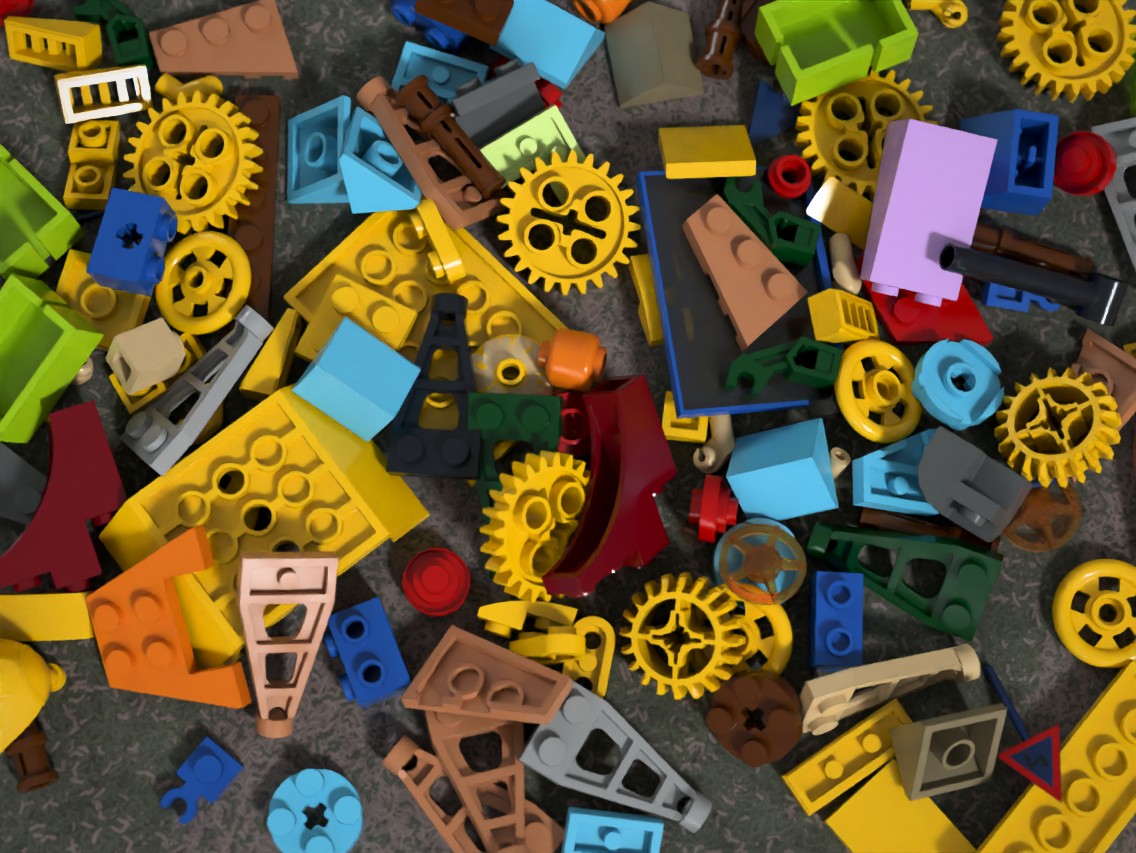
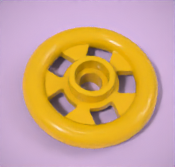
[155,231,251,335]
[834,339,923,444]
[1052,558,1136,668]
[683,582,793,685]

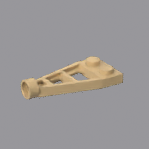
[799,643,980,735]

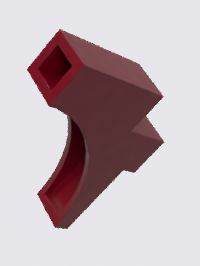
[541,374,678,599]
[0,400,128,593]

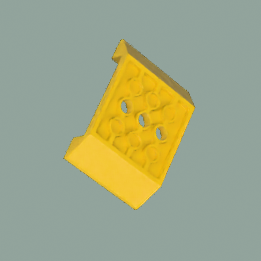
[98,383,430,669]

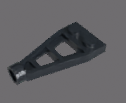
[386,293,482,480]

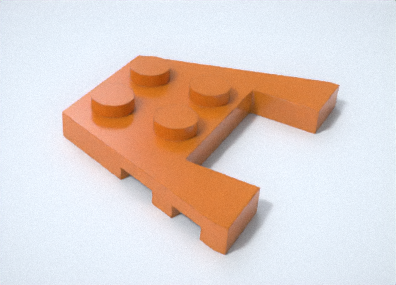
[85,524,252,709]

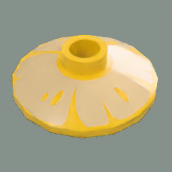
[472,334,555,395]

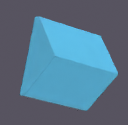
[490,0,606,90]
[287,95,353,204]
[339,106,429,214]
[292,316,421,442]
[726,418,839,522]

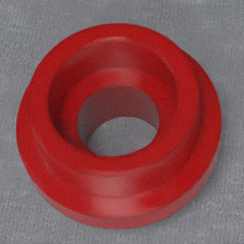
[767,155,811,199]

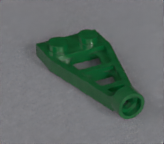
[467,392,563,579]
[805,520,1004,642]

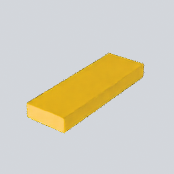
[781,698,913,816]

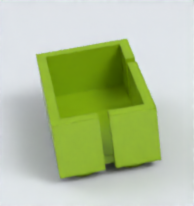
[755,0,919,106]
[0,144,86,281]
[0,274,105,444]

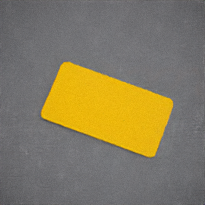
[806,176,873,250]

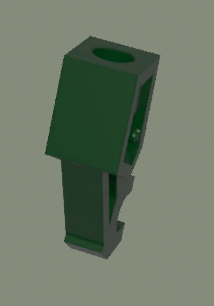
[72,0,154,69]
[720,176,821,268]
[723,336,843,398]

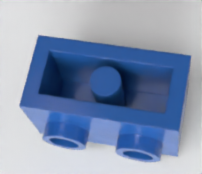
[323,597,412,709]

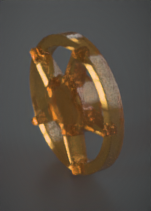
[1002,471,1081,552]
[719,524,807,605]

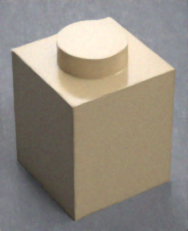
[105,317,186,395]

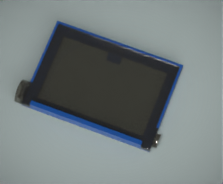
[636,153,845,423]

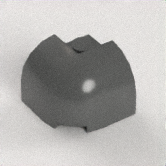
[918,426,1033,543]

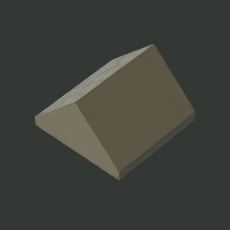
[604,1,704,108]
[889,703,1007,801]

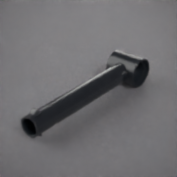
[939,243,1129,326]

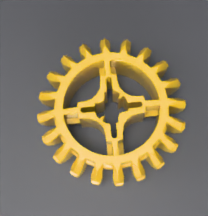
[994,367,1122,489]
[619,572,746,700]

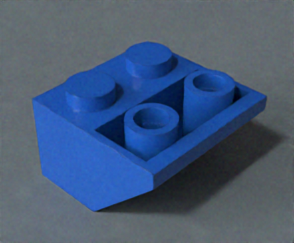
[959,109,1059,216]

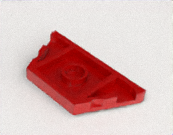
[856,251,994,346]

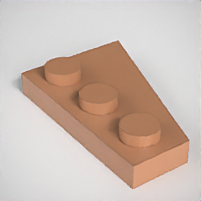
[149,0,300,79]
[682,194,808,352]
[1036,328,1136,483]
[401,625,573,725]

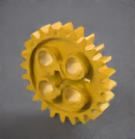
[997,0,1136,103]
[795,69,938,203]
[123,90,263,236]
[496,150,641,295]
[479,450,590,603]

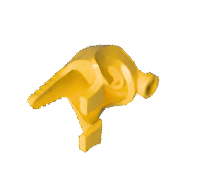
[0,638,66,754]

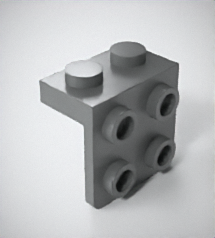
[445,58,546,148]

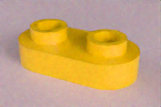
[409,198,466,283]
[562,616,616,699]
[509,626,586,666]

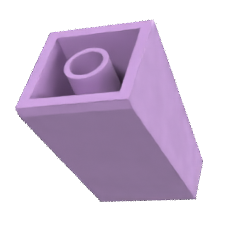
[860,119,997,307]

